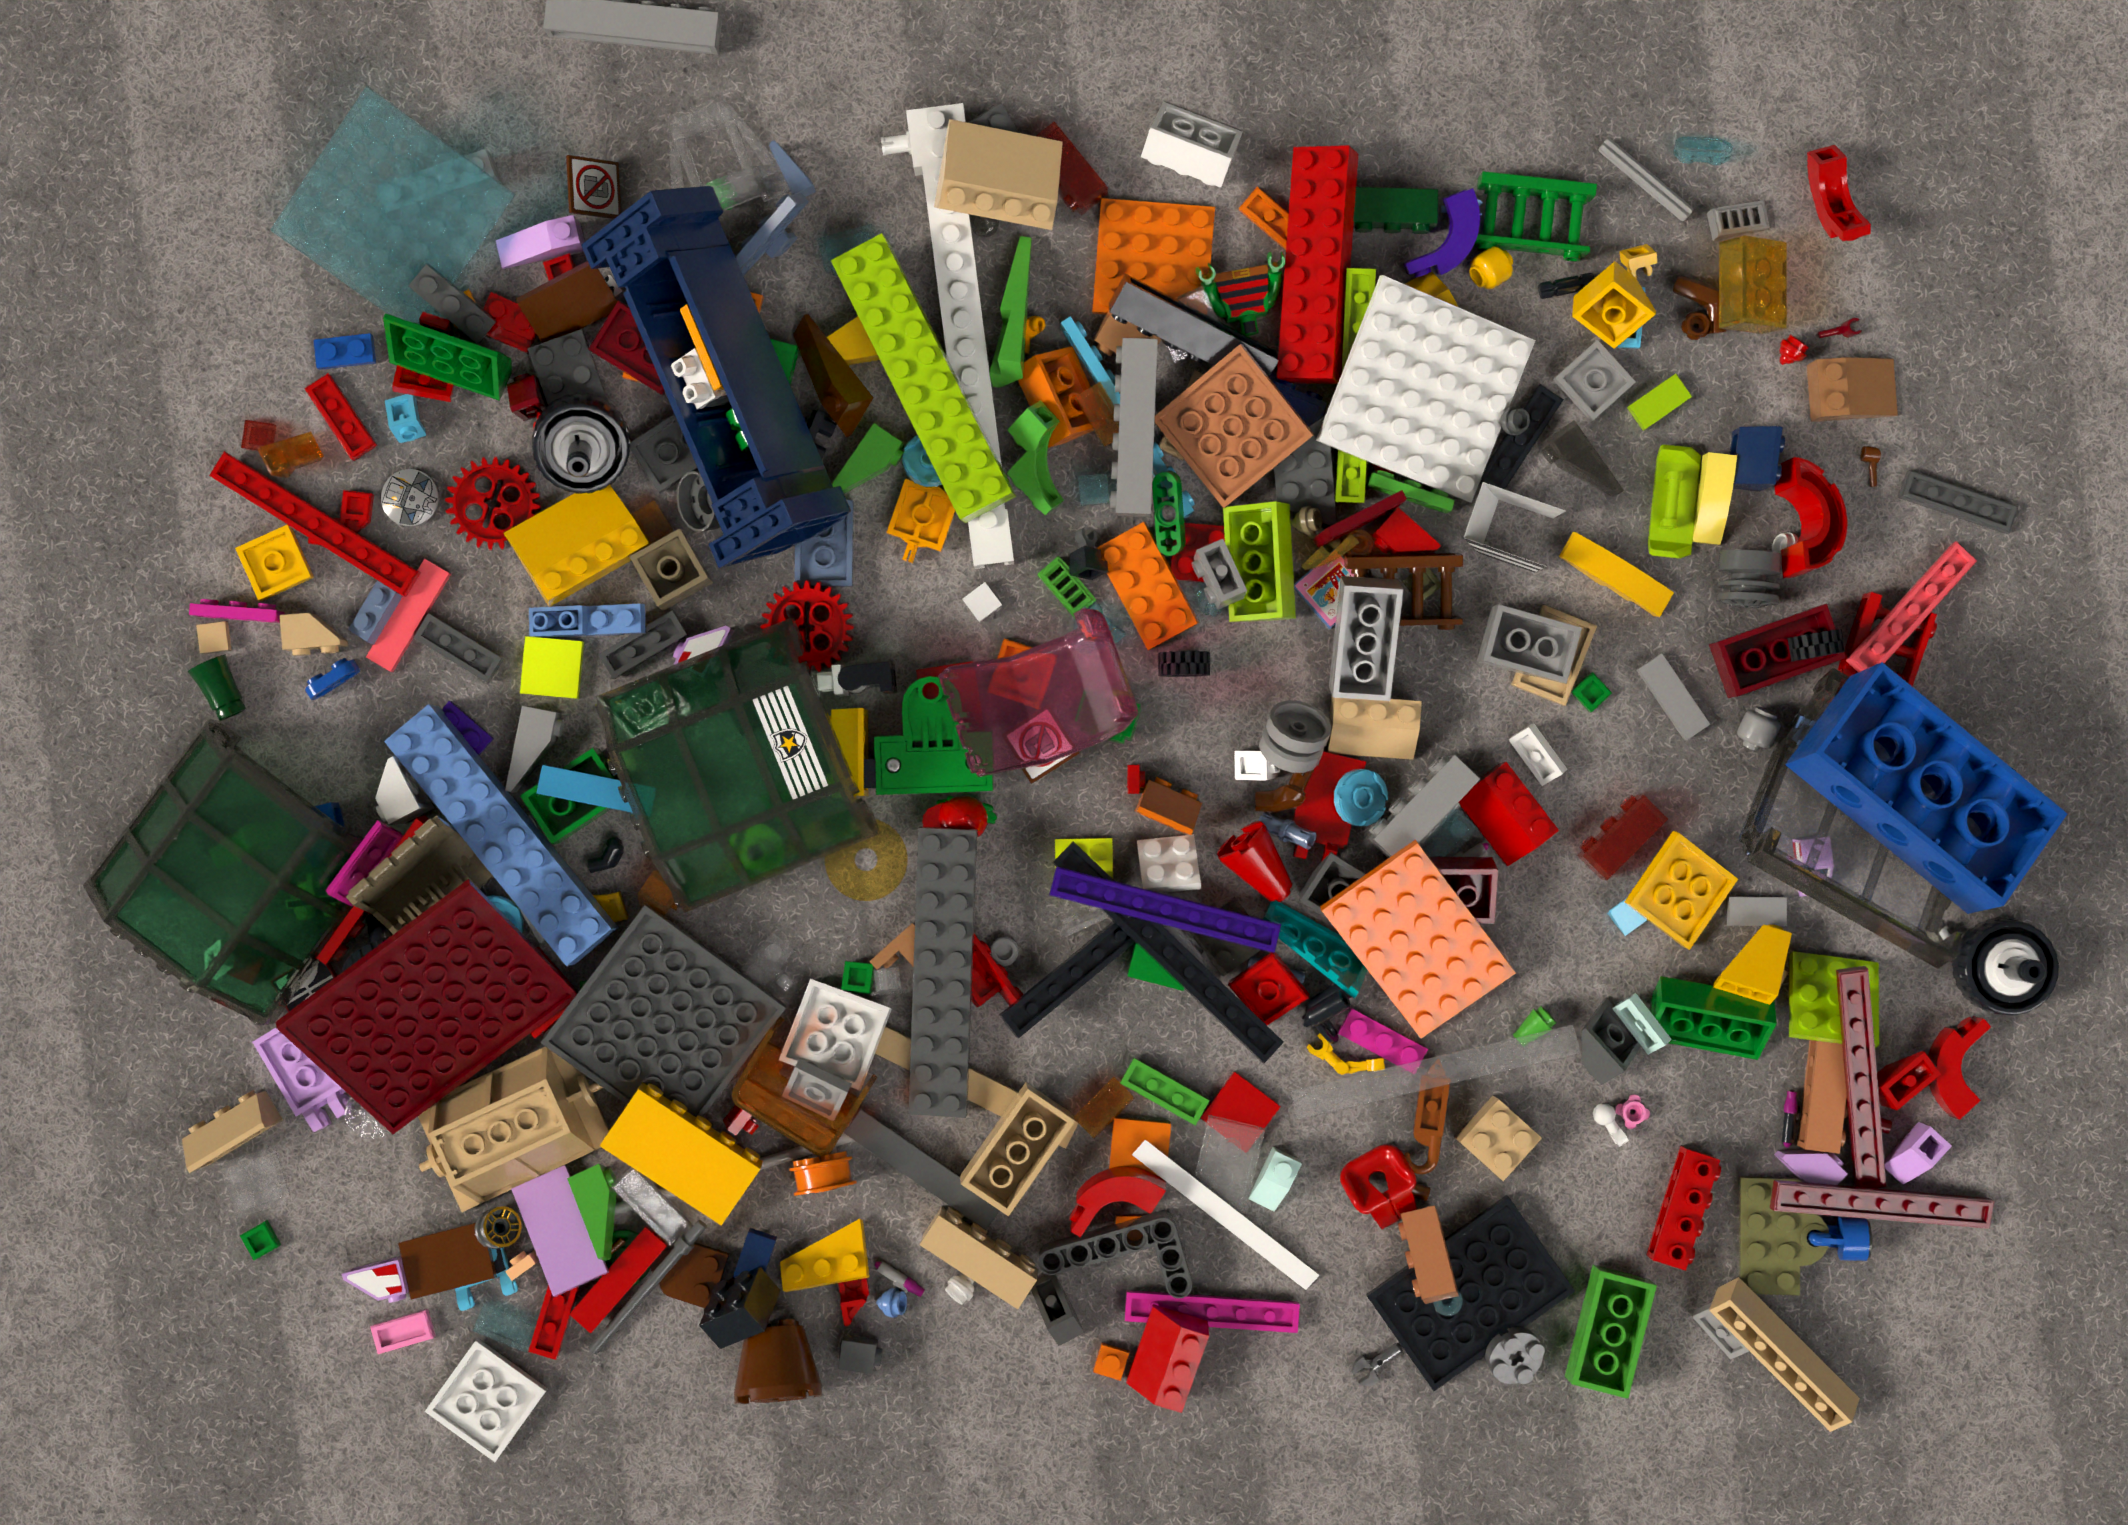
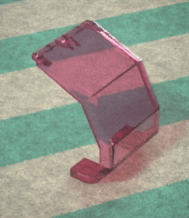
[938,608,1138,777]

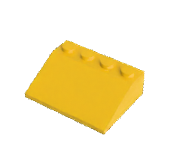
[504,485,649,607]

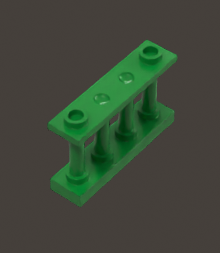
[1474,171,1597,262]

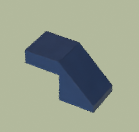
[733,1228,777,1278]

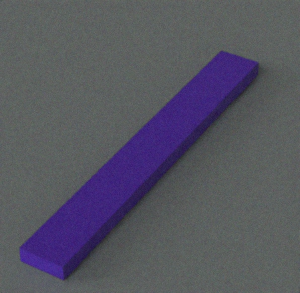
[1049,867,1281,953]

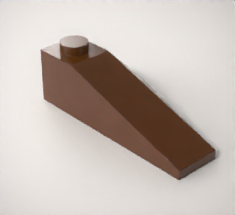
[793,314,874,437]

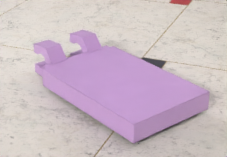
[252,1028,355,1132]

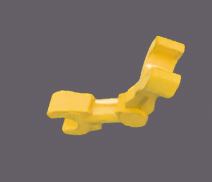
[1306,1033,1385,1075]

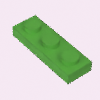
[1365,470,1455,514]
[1120,1057,1210,1126]

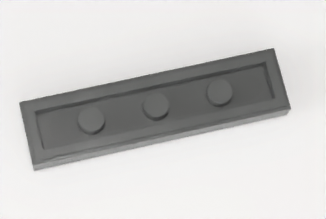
[1898,470,2018,534]

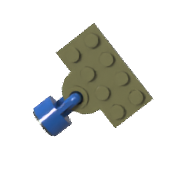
[1739,1176,1872,1296]

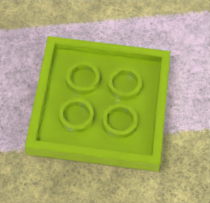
[1789,951,1879,1048]

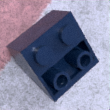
[1730,426,1785,492]

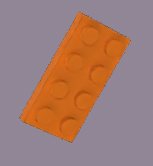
[1097,522,1199,650]

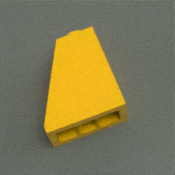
[827,316,880,365]
[1713,924,1792,1005]

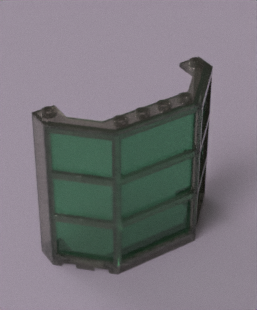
[83,719,364,1025]

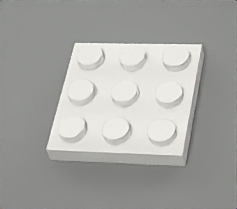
[779,979,892,1091]
[425,1338,548,1462]

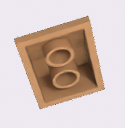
[1807,357,1898,422]

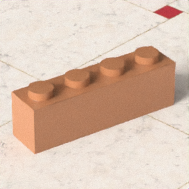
[1797,1040,1848,1154]

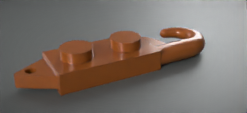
[1404,1059,1450,1174]

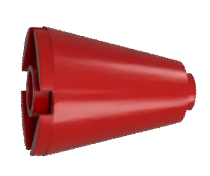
[1217,821,1292,902]

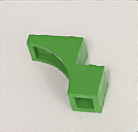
[1007,400,1064,515]

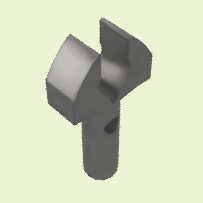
[1352,1343,1402,1386]

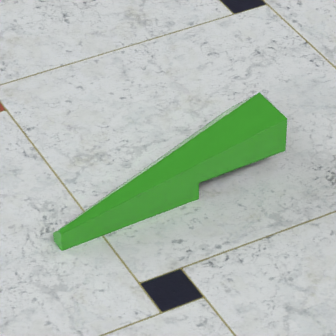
[990,236,1032,388]

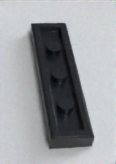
[1479,384,1564,490]

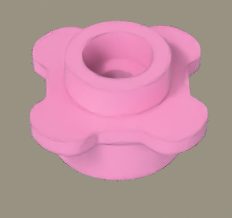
[1615,1094,1650,1129]

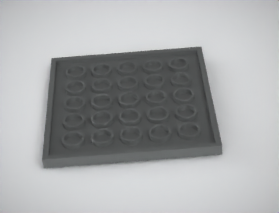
[541,903,786,1117]

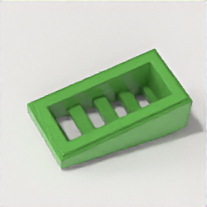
[1037,556,1096,619]

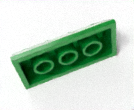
[1649,976,1777,1060]

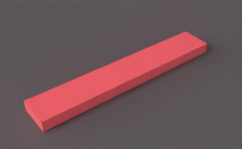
[1846,541,1977,672]

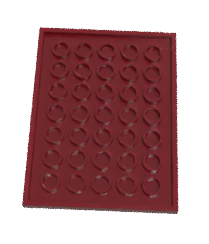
[275,879,578,1135]

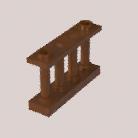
[1344,553,1463,630]

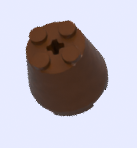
[734,1319,823,1404]

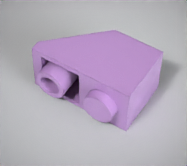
[1884,1122,1952,1185]

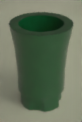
[187,654,246,721]

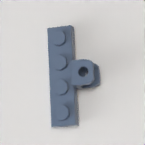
[734,193,809,277]

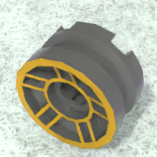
[475,1206,522,1249]

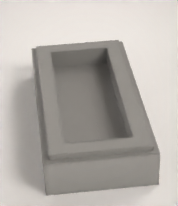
[1727,897,1787,926]

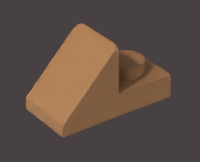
[869,922,915,970]

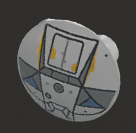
[381,469,439,526]

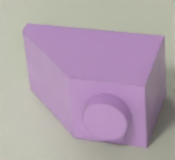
[1774,1150,1847,1185]

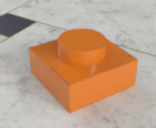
[1093,1342,1129,1381]

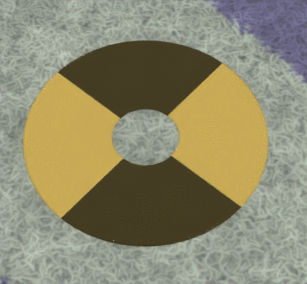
[825,818,908,901]

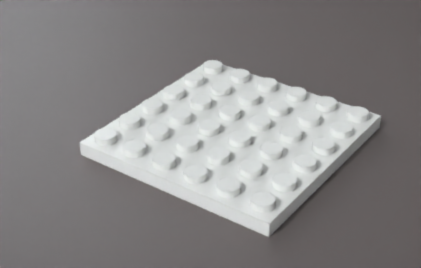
[1316,275,1536,503]

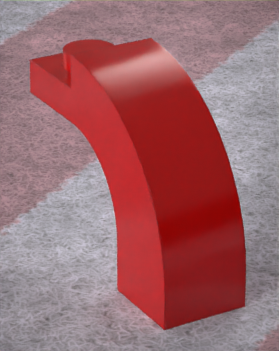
[1807,145,1871,241]
[1928,1016,1991,1120]
[1069,1166,1166,1238]

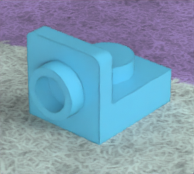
[385,394,426,443]

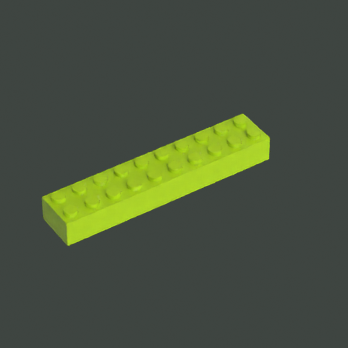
[831,233,1016,523]

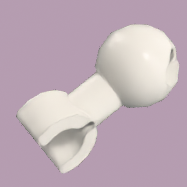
[1593,1103,1629,1147]

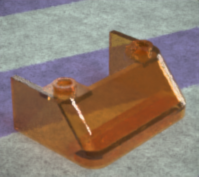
[732,1016,878,1156]

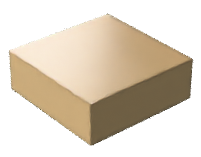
[196,621,232,654]

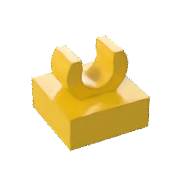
[1619,244,1658,279]

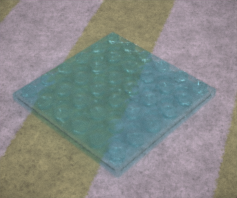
[270,86,516,324]

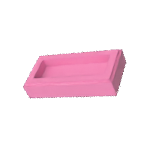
[370,1309,436,1354]

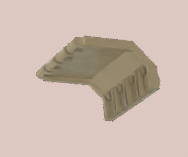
[346,815,494,934]

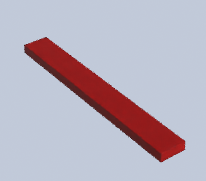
[209,451,421,597]

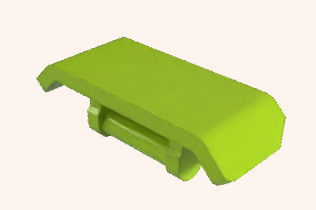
[1648,444,1701,559]

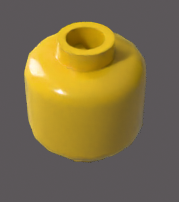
[1469,246,1513,290]

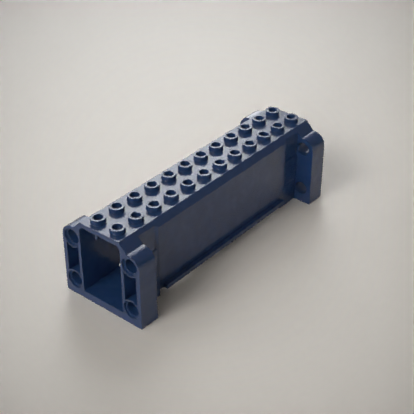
[581,186,851,568]

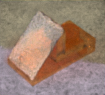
[258,431,324,478]

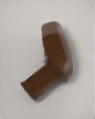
[1673,275,1729,334]
[1255,769,1314,812]

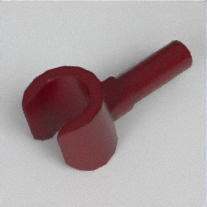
[1818,318,1862,338]

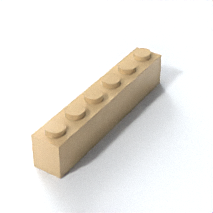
[1709,1277,1860,1432]

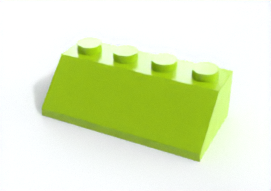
[1223,501,1296,622]

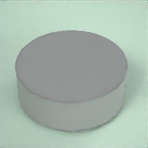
[990,936,1019,966]

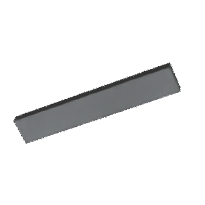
[844,1108,1000,1230]

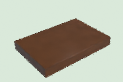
[516,261,618,343]
[398,1223,497,1300]

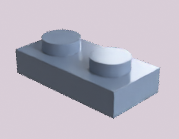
[348,580,403,645]

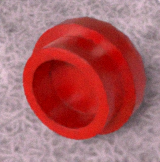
[1779,334,1809,365]

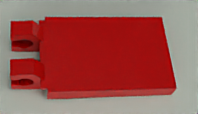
[1293,751,1366,862]

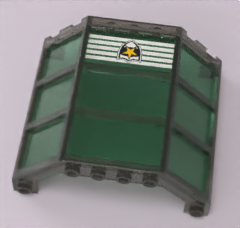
[595,618,881,913]

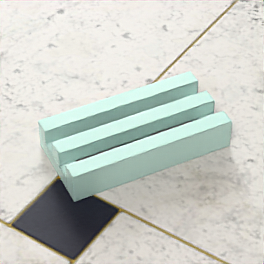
[1612,993,1672,1055]

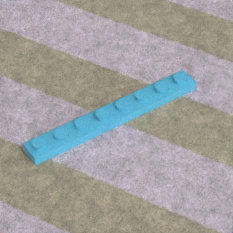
[1060,316,1195,519]

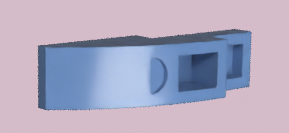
[529,604,646,637]

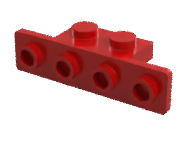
[971,934,1023,1008]

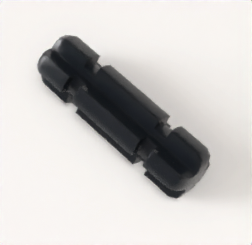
[1538,273,1594,299]

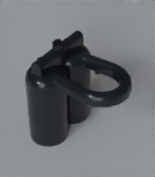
[1302,984,1351,1044]

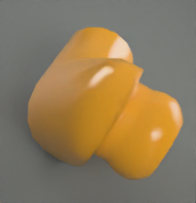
[1025,316,1046,355]

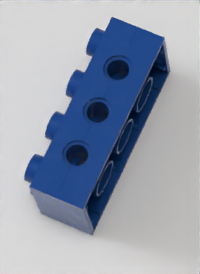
[1785,662,2067,914]

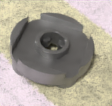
[1485,1327,1545,1384]

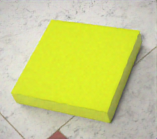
[520,636,584,699]

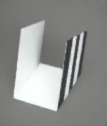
[1464,482,1565,573]

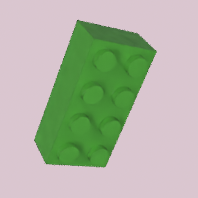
[1565,1265,1657,1399]

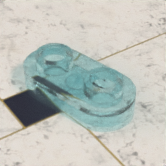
[1673,136,1733,165]

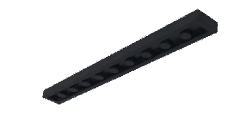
[1052,841,1284,1063]

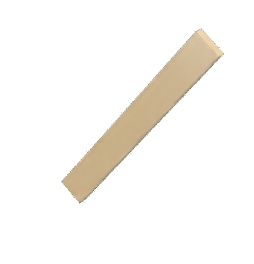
[875,1026,1079,1149]

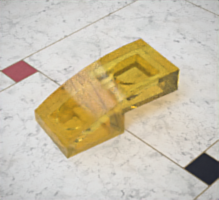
[1301,534,1359,571]

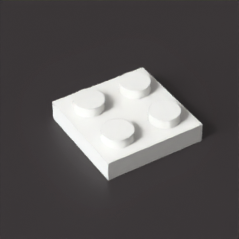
[1137,834,1201,893]

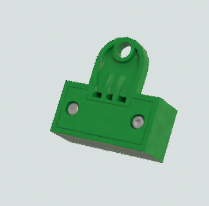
[874,676,994,795]

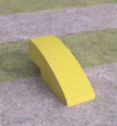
[1692,452,1737,545]

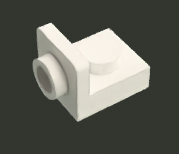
[1235,750,1281,780]

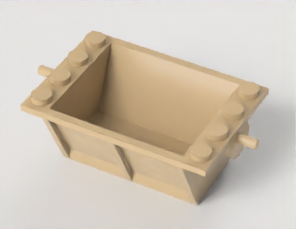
[418,1046,609,1212]

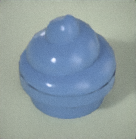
[876,1288,907,1318]

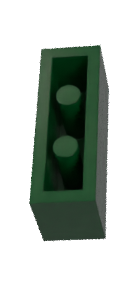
[1353,187,1438,234]

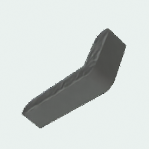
[1038,1211,1192,1299]

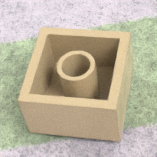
[1455,1096,1542,1181]

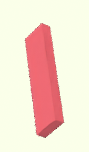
[366,559,451,672]

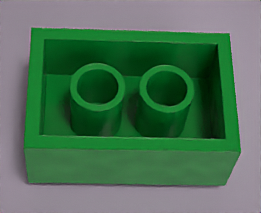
[520,748,617,844]

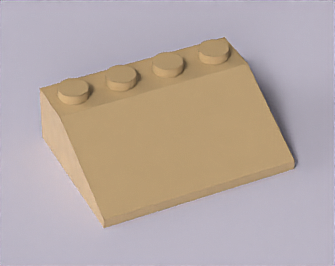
[934,119,1063,230]

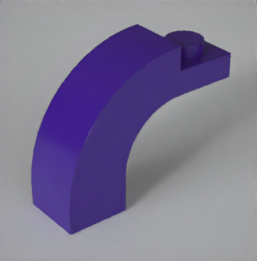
[1403,188,1480,278]

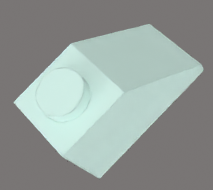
[1248,1147,1302,1211]

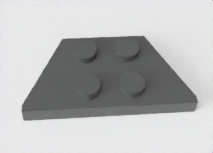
[1274,415,1337,526]

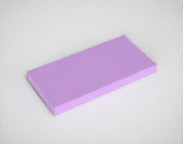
[511,1165,609,1297]

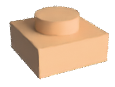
[505,1250,539,1281]

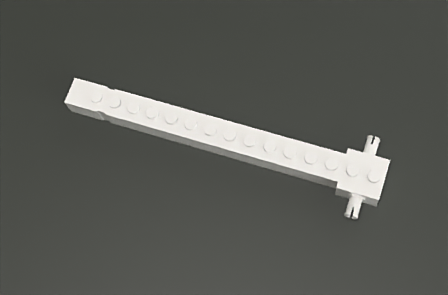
[881,103,1014,569]

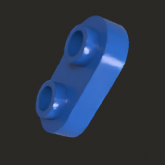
[305,658,361,700]

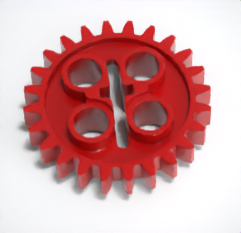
[445,457,541,551]
[760,579,855,673]

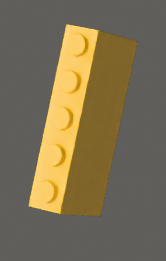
[600,1082,763,1226]

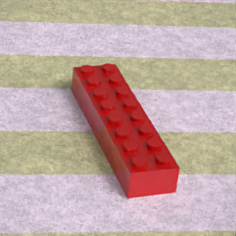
[1277,145,1359,384]

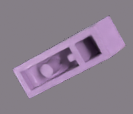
[496,215,584,269]

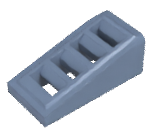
[769,140,816,197]

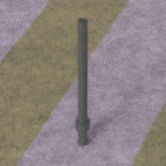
[588,1220,707,1355]

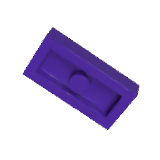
[441,701,494,755]

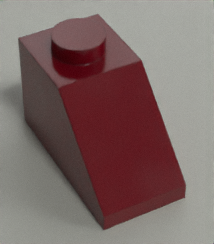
[507,373,548,421]

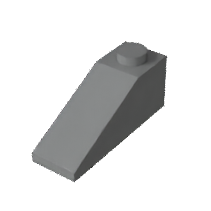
[505,706,564,792]

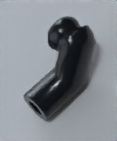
[587,837,624,873]

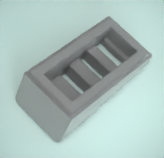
[1707,200,1770,241]

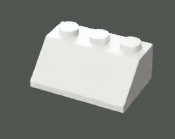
[1141,102,1243,187]

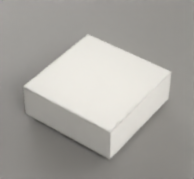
[962,582,1002,623]

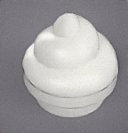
[1772,532,1799,554]
[945,1274,974,1305]

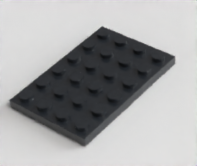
[1366,1195,1575,1391]

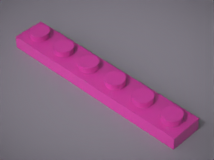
[1124,1290,1300,1333]

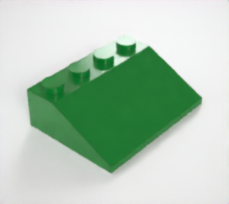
[383,313,512,401]

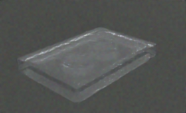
[1194,1115,1265,1213]

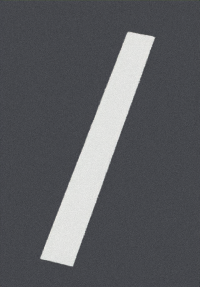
[1132,1140,1319,1290]

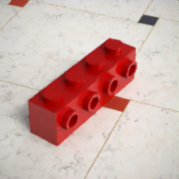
[1646,1146,1721,1271]

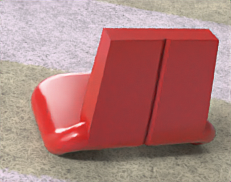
[1340,1144,1417,1229]

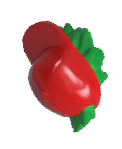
[922,795,997,838]

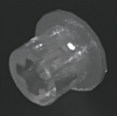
[870,967,908,997]

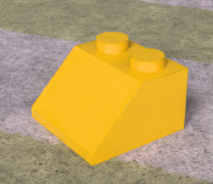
[1572,261,1656,349]

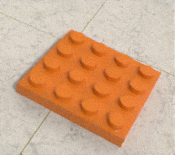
[1092,198,1215,315]

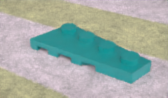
[1263,900,1367,999]

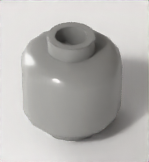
[1737,706,1781,751]

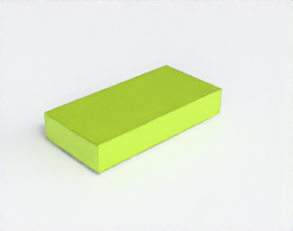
[1627,373,1692,431]

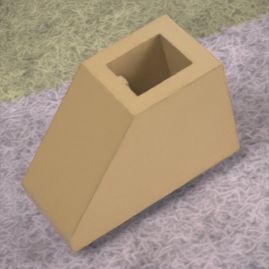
[280,613,348,656]

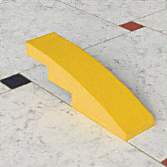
[1559,532,1674,617]

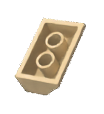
[1327,696,1422,760]
[182,1090,283,1173]

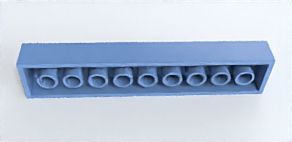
[384,704,619,966]

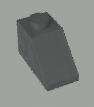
[1031,1275,1084,1346]

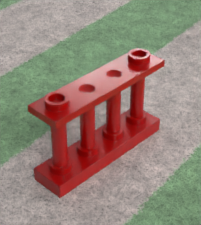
[1826,592,1937,703]

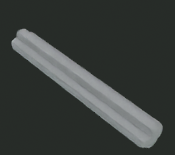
[1598,138,1693,221]

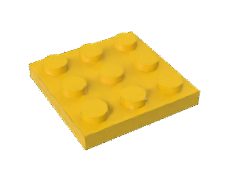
[1624,831,1738,950]

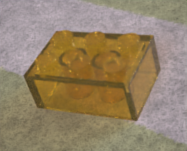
[1719,235,1787,334]

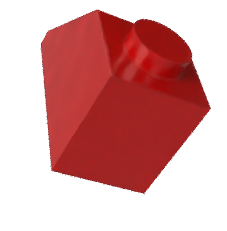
[1372,507,1441,554]
[1877,1051,1941,1110]

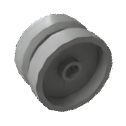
[1259,700,1332,773]

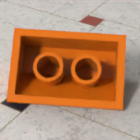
[1018,346,1107,448]

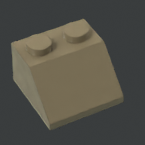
[630,528,713,611]

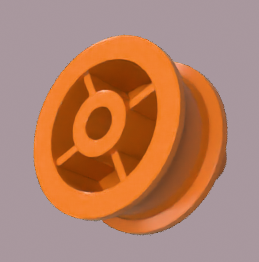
[789,1151,857,1196]

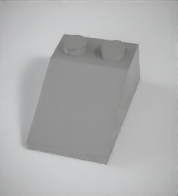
[1477,604,1582,684]

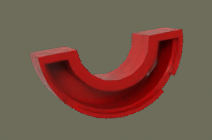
[1774,457,1848,578]

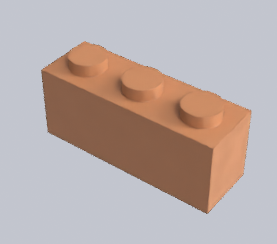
[1398,1206,1459,1304]

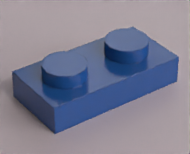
[314,333,376,370]

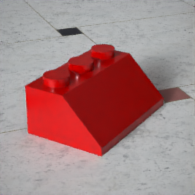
[1458,762,1560,866]
[1126,1304,1209,1413]

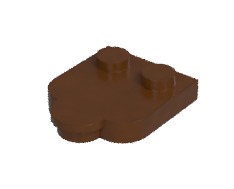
[650,1242,730,1308]

